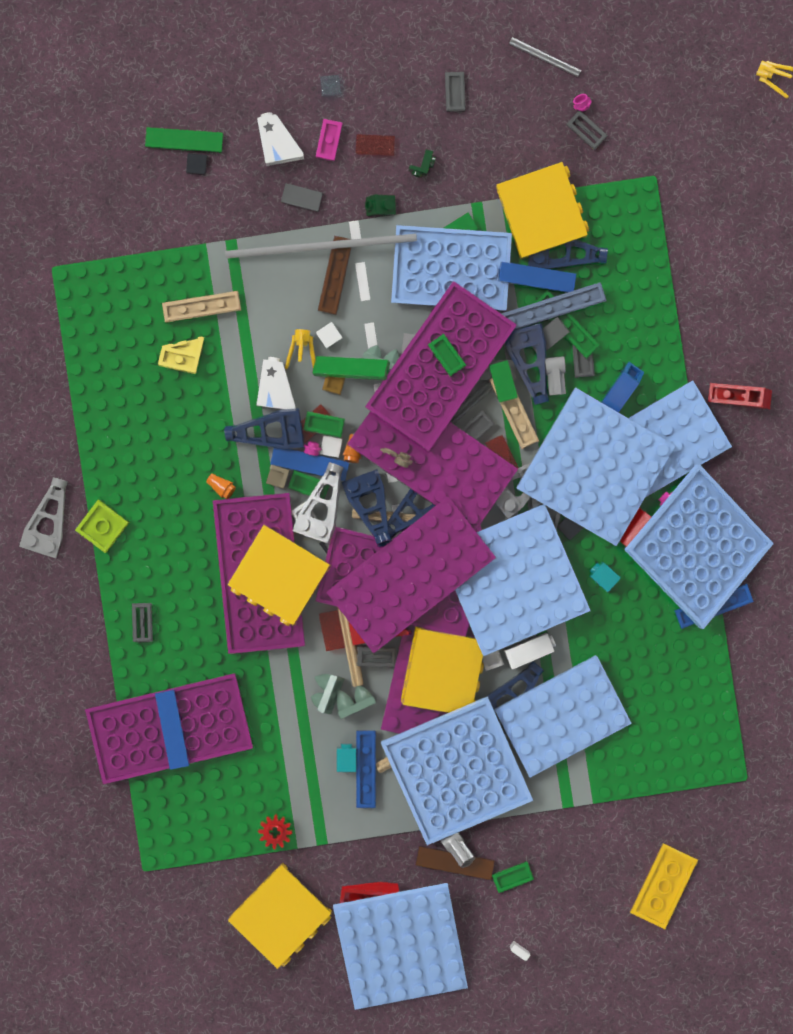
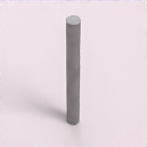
[509,37,581,77]

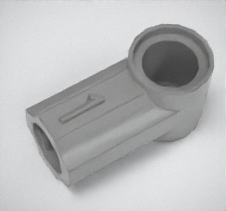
[545,356,566,396]
[440,832,475,868]

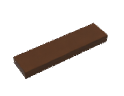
[318,235,352,315]
[416,846,494,880]

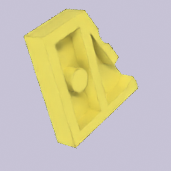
[158,337,204,374]

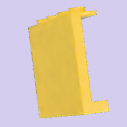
[496,162,589,260]
[228,525,332,626]
[401,626,484,713]
[228,862,332,969]

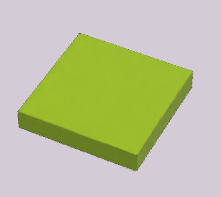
[75,500,129,553]

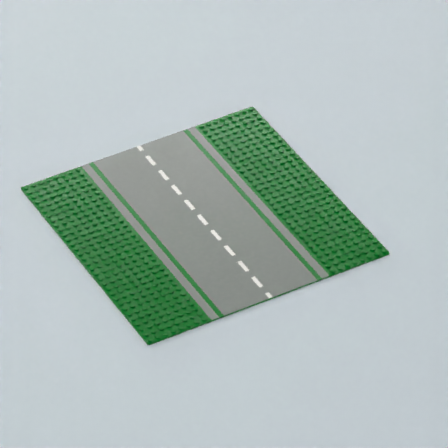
[52,176,747,872]

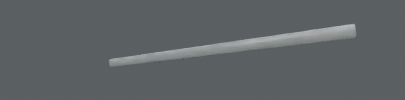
[225,234,417,259]

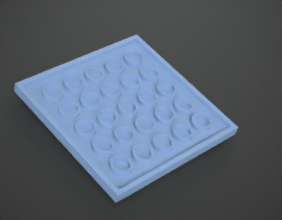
[516,388,675,546]
[624,464,774,629]
[455,504,591,656]
[381,696,533,845]
[333,883,468,1010]

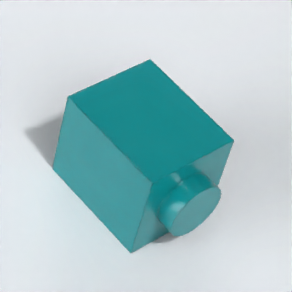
[589,562,620,592]
[337,743,356,772]

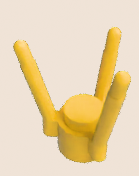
[756,61,793,98]
[285,329,316,369]

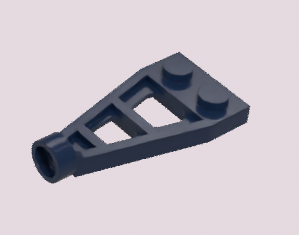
[528,240,608,269]
[505,323,549,405]
[224,408,305,449]
[341,469,392,547]
[388,489,435,539]
[486,661,544,734]

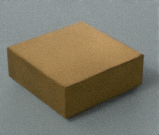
[322,377,345,395]

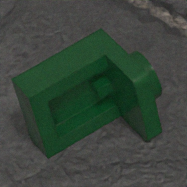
[409,149,436,178]
[365,194,396,216]

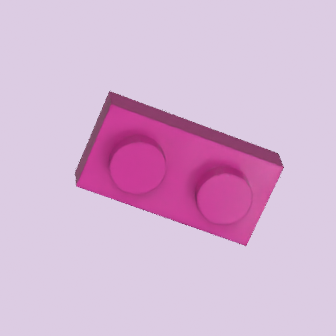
[316,119,343,161]

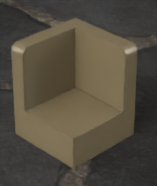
[266,465,290,489]

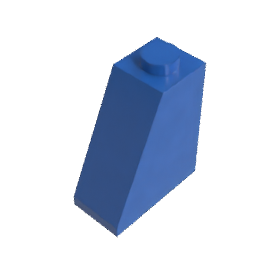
[601,362,644,413]

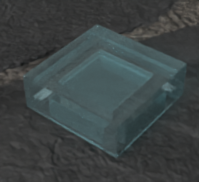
[320,75,341,97]

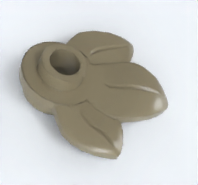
[380,448,413,468]

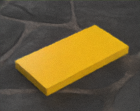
[630,843,698,929]

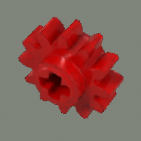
[258,814,293,849]

